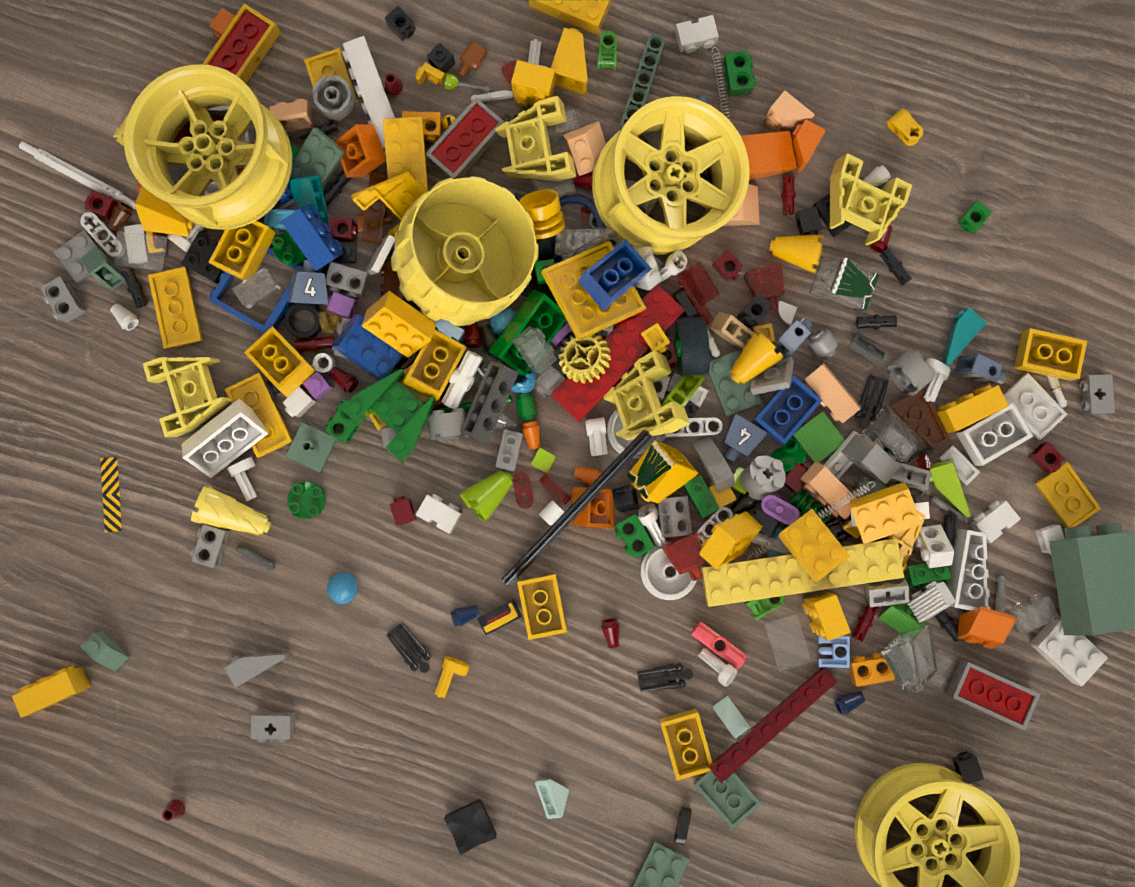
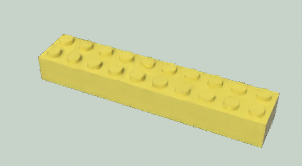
[700,539,904,607]

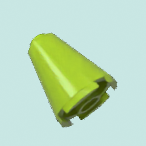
[460,470,513,522]

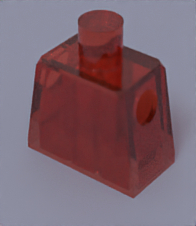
[743,263,785,311]
[662,531,706,581]

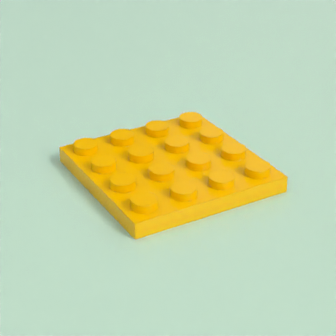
[541,241,646,341]

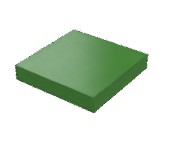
[792,411,845,463]

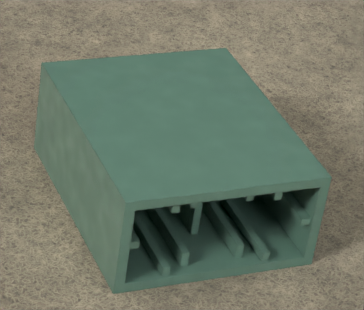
[1049,522,1135,635]

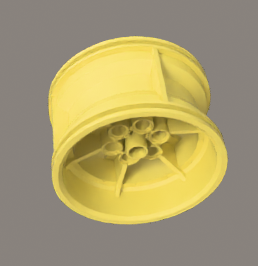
[124,64,292,230]
[592,96,750,255]
[854,763,1020,887]

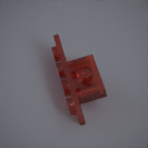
[666,259,720,324]

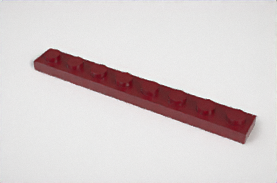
[707,667,837,784]

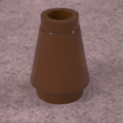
[107,202,133,231]

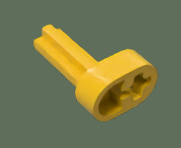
[435,656,470,698]

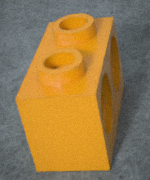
[402,111,442,143]
[849,652,895,687]

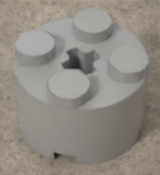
[313,75,356,121]
[887,351,935,396]
[428,408,469,441]
[740,456,786,500]

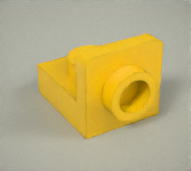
[415,62,446,86]
[641,323,670,354]

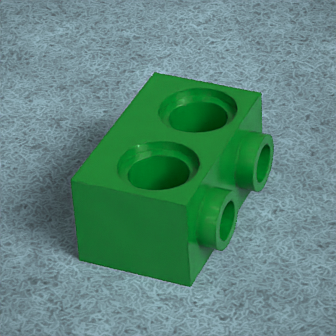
[723,50,756,97]
[325,399,359,445]
[683,475,720,518]
[614,514,655,559]
[903,563,952,589]

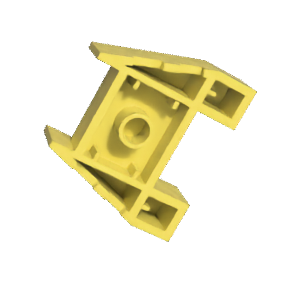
[495,96,576,181]
[830,153,912,245]
[603,350,690,440]
[143,357,232,437]

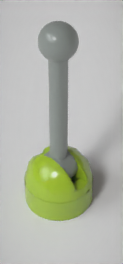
[445,74,491,94]

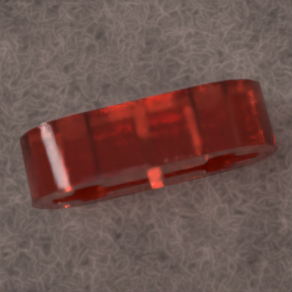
[513,473,534,509]
[539,474,571,505]

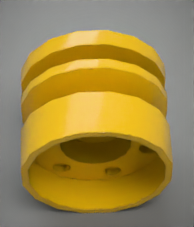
[519,189,565,239]

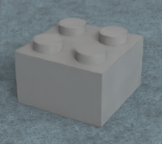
[841,434,901,484]

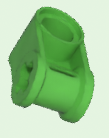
[597,31,617,71]
[745,596,784,620]

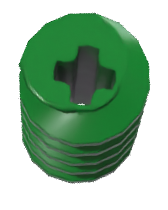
[788,488,831,523]

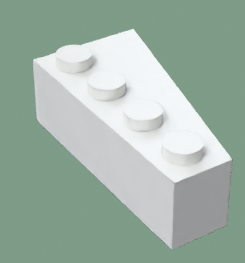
[947,529,991,610]

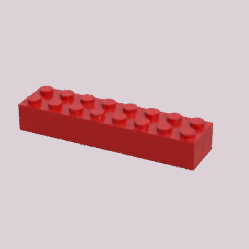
[551,284,685,423]

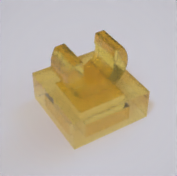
[318,312,340,335]

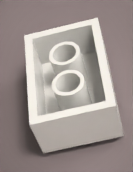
[956,403,1033,466]
[1029,616,1108,687]

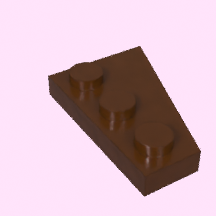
[889,389,951,449]

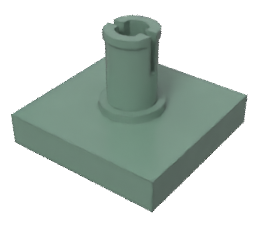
[286,422,337,473]

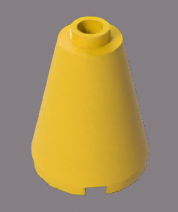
[769,235,824,273]
[730,331,783,384]

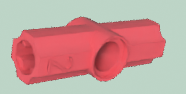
[691,621,748,669]

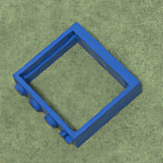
[209,247,303,333]

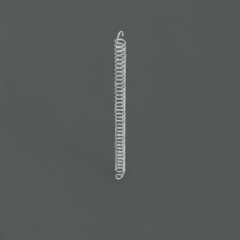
[712,47,731,120]
[747,482,875,560]

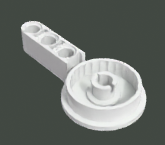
[607,409,723,459]
[640,507,733,600]

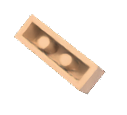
[805,363,861,423]
[800,461,856,519]

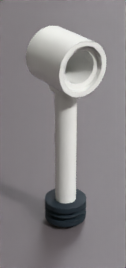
[266,353,336,396]

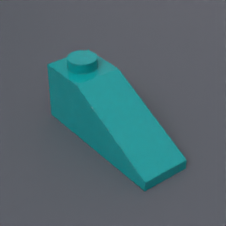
[289,174,329,225]
[941,308,987,366]

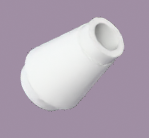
[863,165,891,187]
[110,303,139,331]

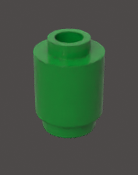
[515,392,538,421]

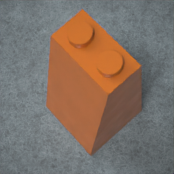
[741,131,797,180]

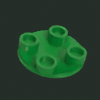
[272,231,307,265]
[287,481,326,520]

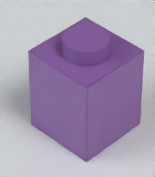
[326,292,358,319]
[303,371,334,400]

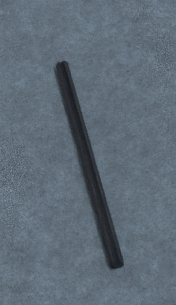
[502,430,652,586]

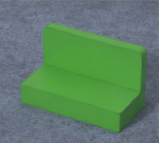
[879,603,926,639]

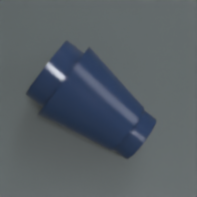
[450,605,480,627]
[834,691,865,715]

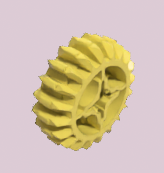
[559,334,611,384]

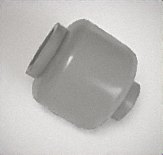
[809,329,838,358]

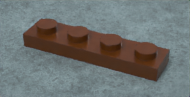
[361,171,388,245]

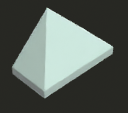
[712,696,751,739]
[535,779,569,819]

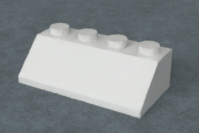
[182,399,268,478]

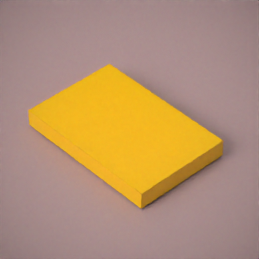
[304,48,358,103]
[1034,462,1101,528]

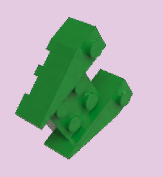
[342,369,436,464]

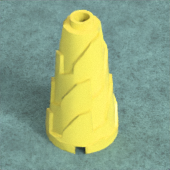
[191,485,271,535]

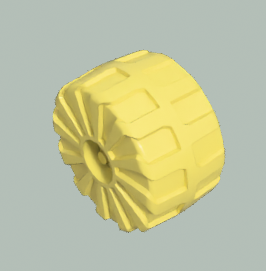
[391,176,539,326]

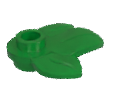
[770,439,806,472]

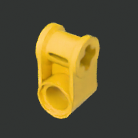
[886,108,923,146]

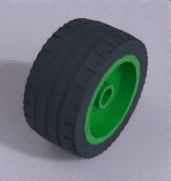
[675,317,710,376]

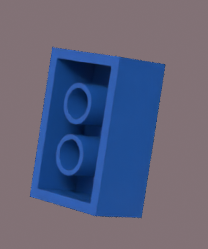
[281,204,344,271]
[578,239,652,311]
[332,314,403,381]
[752,375,822,445]

